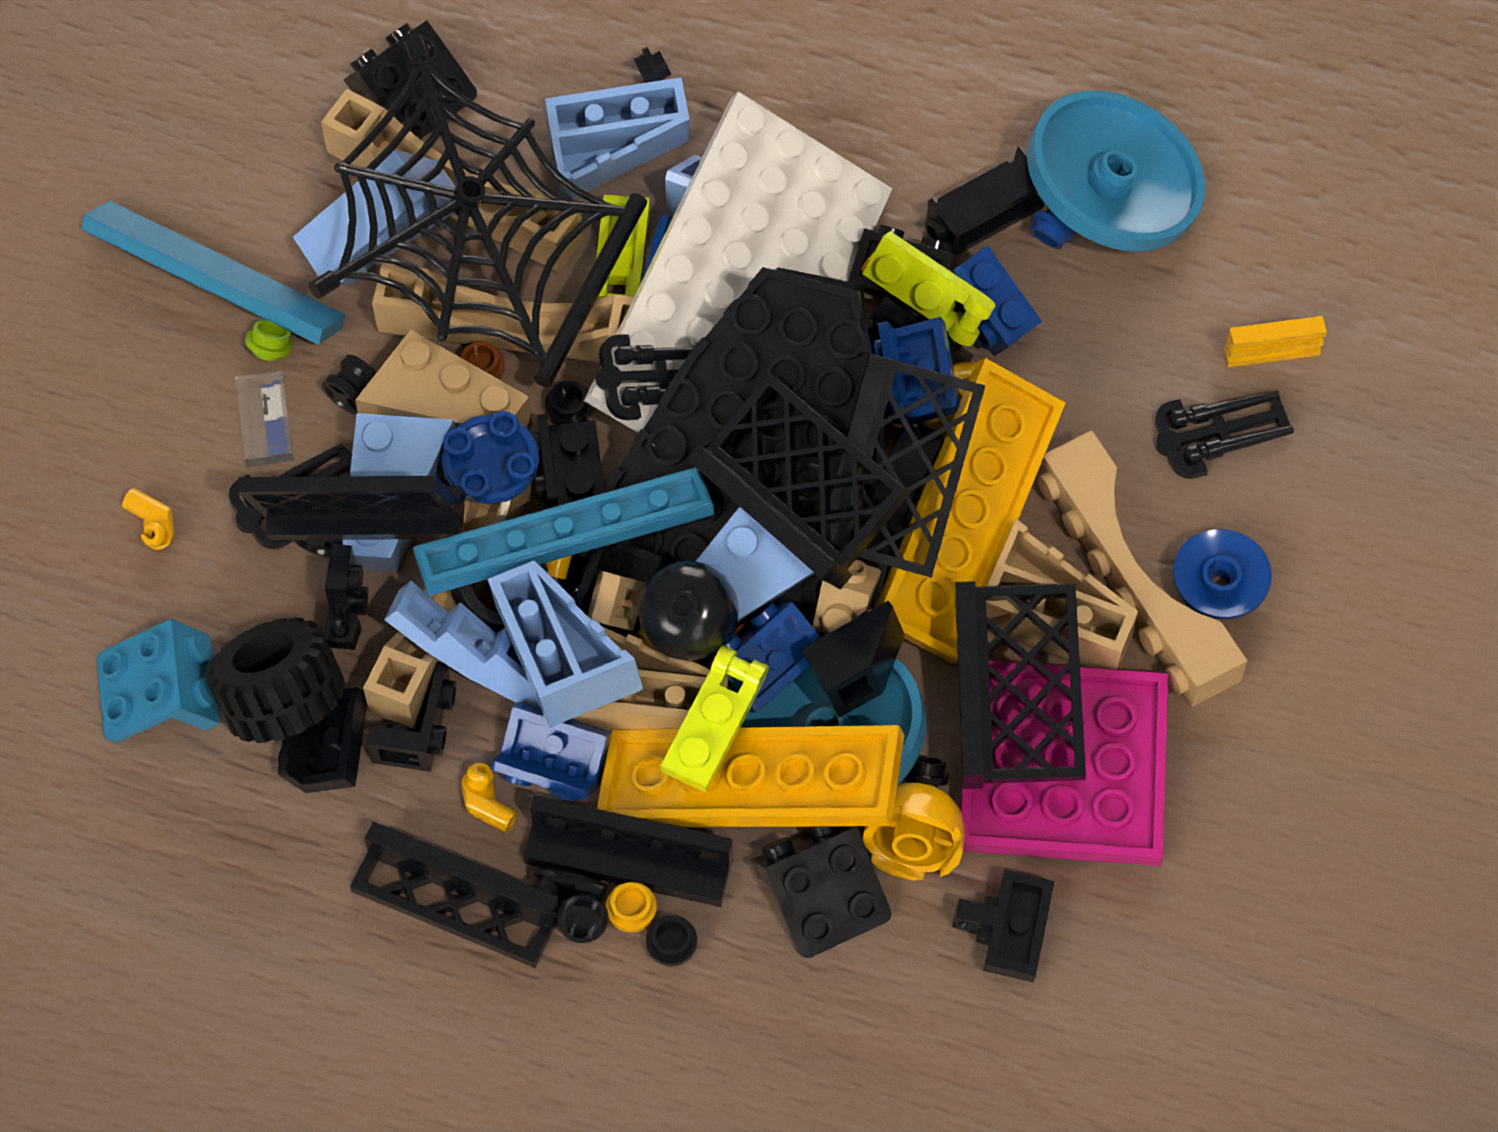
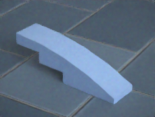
[385,581,541,709]

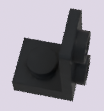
[367,662,457,772]

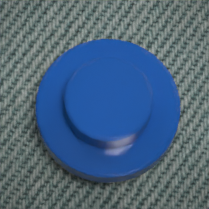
[1030,208,1075,249]

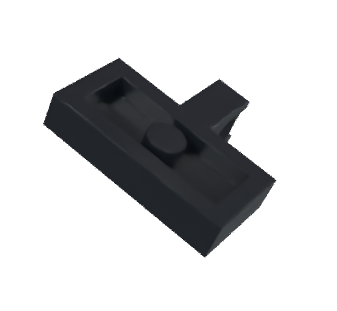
[324,544,368,650]
[952,870,1055,982]

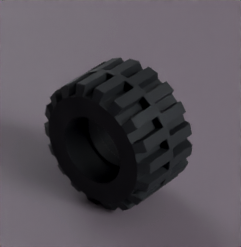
[206,617,345,743]

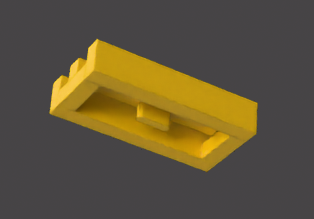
[1224,316,1327,368]

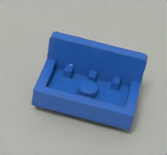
[874,317,960,425]
[491,702,612,801]

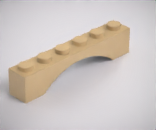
[321,89,584,273]
[372,263,634,362]
[1037,430,1248,707]
[363,479,535,729]

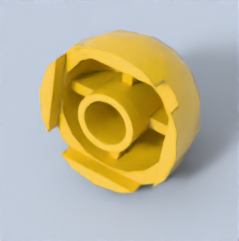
[862,783,965,881]

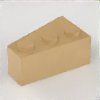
[355,329,532,429]
[986,519,1138,670]
[573,617,728,732]

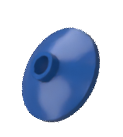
[1173,529,1272,619]

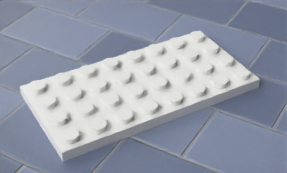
[584,92,893,433]

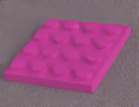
[960,661,1168,866]

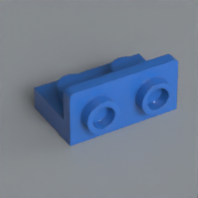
[951,245,1042,356]
[707,602,820,713]

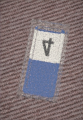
[235,370,294,468]

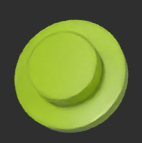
[245,320,293,361]

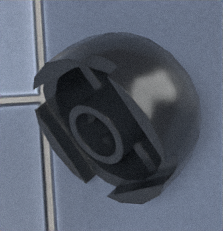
[638,560,740,662]

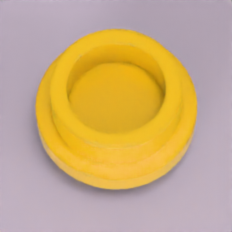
[606,882,657,933]

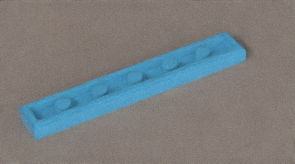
[81,201,345,345]
[413,467,714,596]

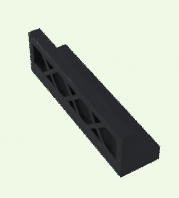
[523,795,733,907]
[350,821,560,968]

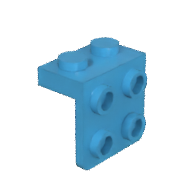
[97,619,220,743]

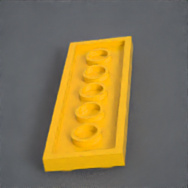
[875,358,1066,664]
[597,725,904,827]

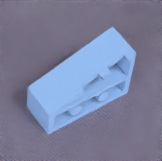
[545,77,689,201]
[293,150,456,285]
[343,413,456,572]
[696,507,815,624]
[487,560,643,728]

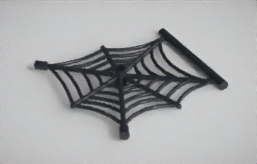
[309,35,647,387]

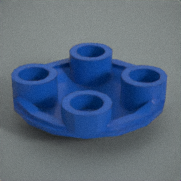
[441,411,540,505]

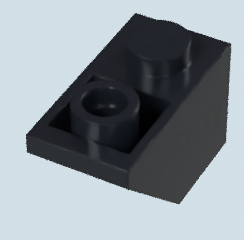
[801,600,905,718]

